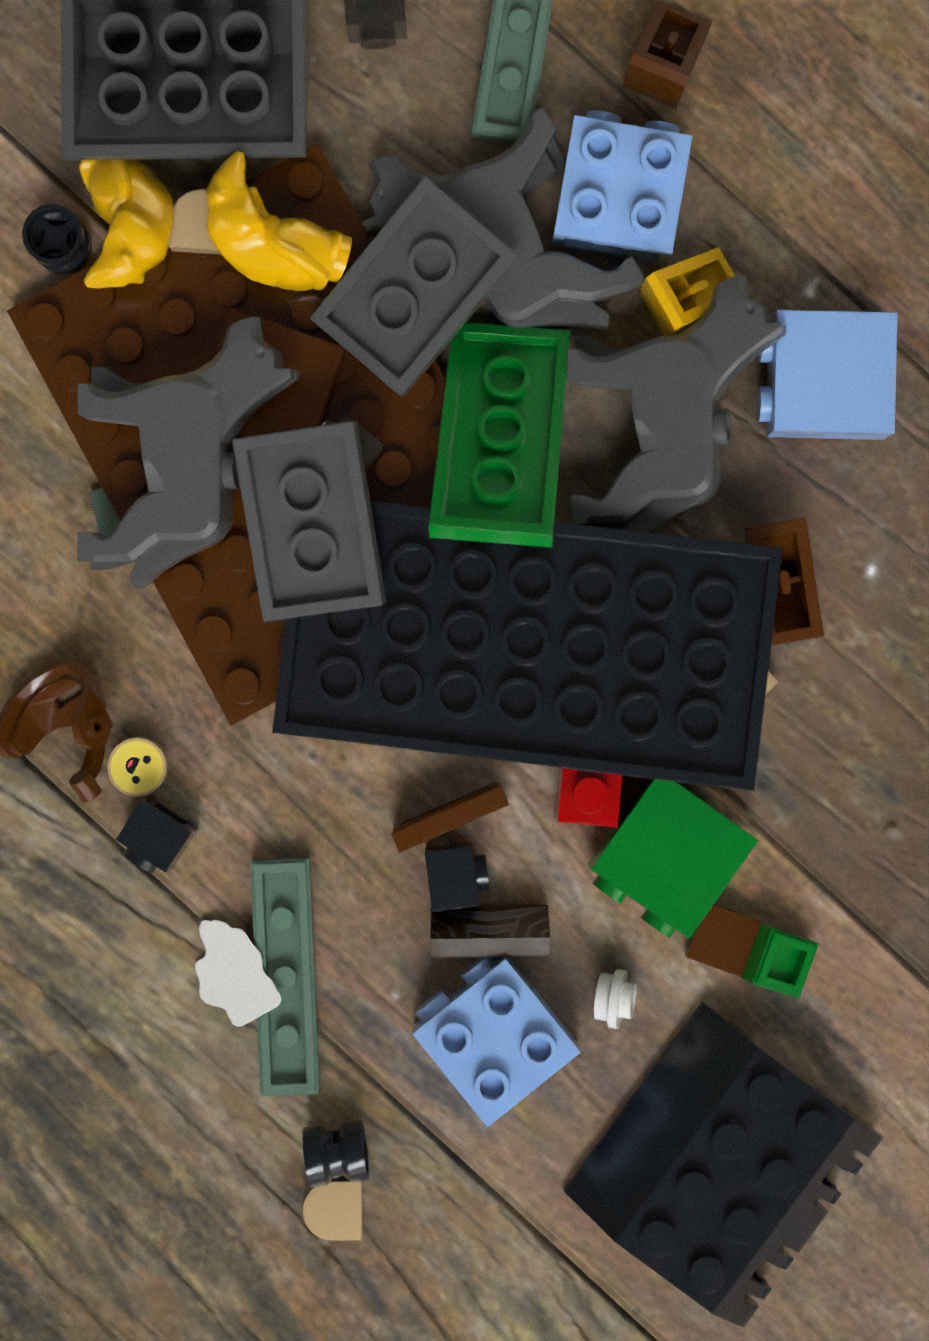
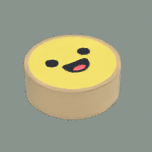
[107,737,169,797]

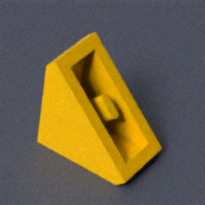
[639,247,735,336]

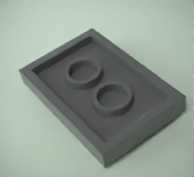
[310,176,520,397]
[232,420,386,622]

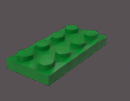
[429,323,571,548]

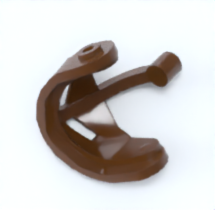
[0,660,114,803]

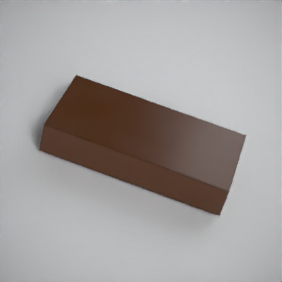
[391,782,509,853]

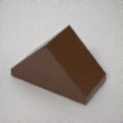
[623,1,712,109]
[745,518,824,646]

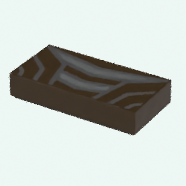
[430,905,550,957]

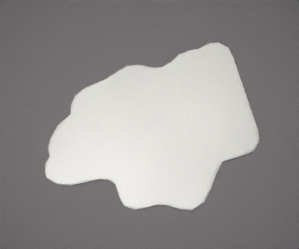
[195,920,281,1027]

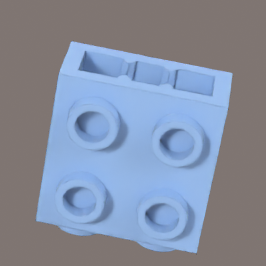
[552,111,693,265]
[756,310,898,440]
[412,956,581,1128]

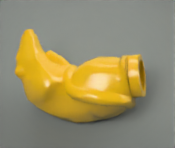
[206,151,352,291]
[79,159,174,289]

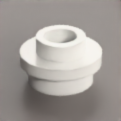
[594,969,637,1029]

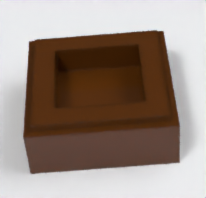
[684,903,762,977]

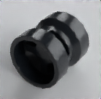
[22,204,92,275]
[302,1120,369,1187]

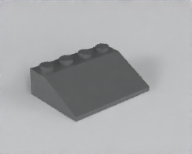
[61,0,310,160]

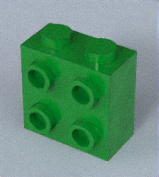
[588,778,759,939]

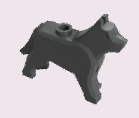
[363,108,645,330]
[567,275,786,533]
[78,317,300,589]

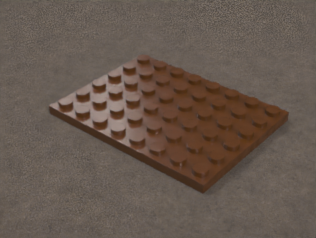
[7,143,446,726]

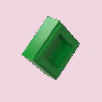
[742,923,819,999]

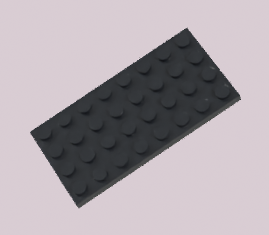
[272,501,783,791]

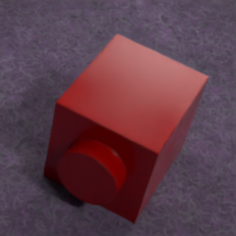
[555,768,623,828]

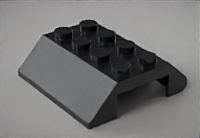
[563,1002,884,1327]

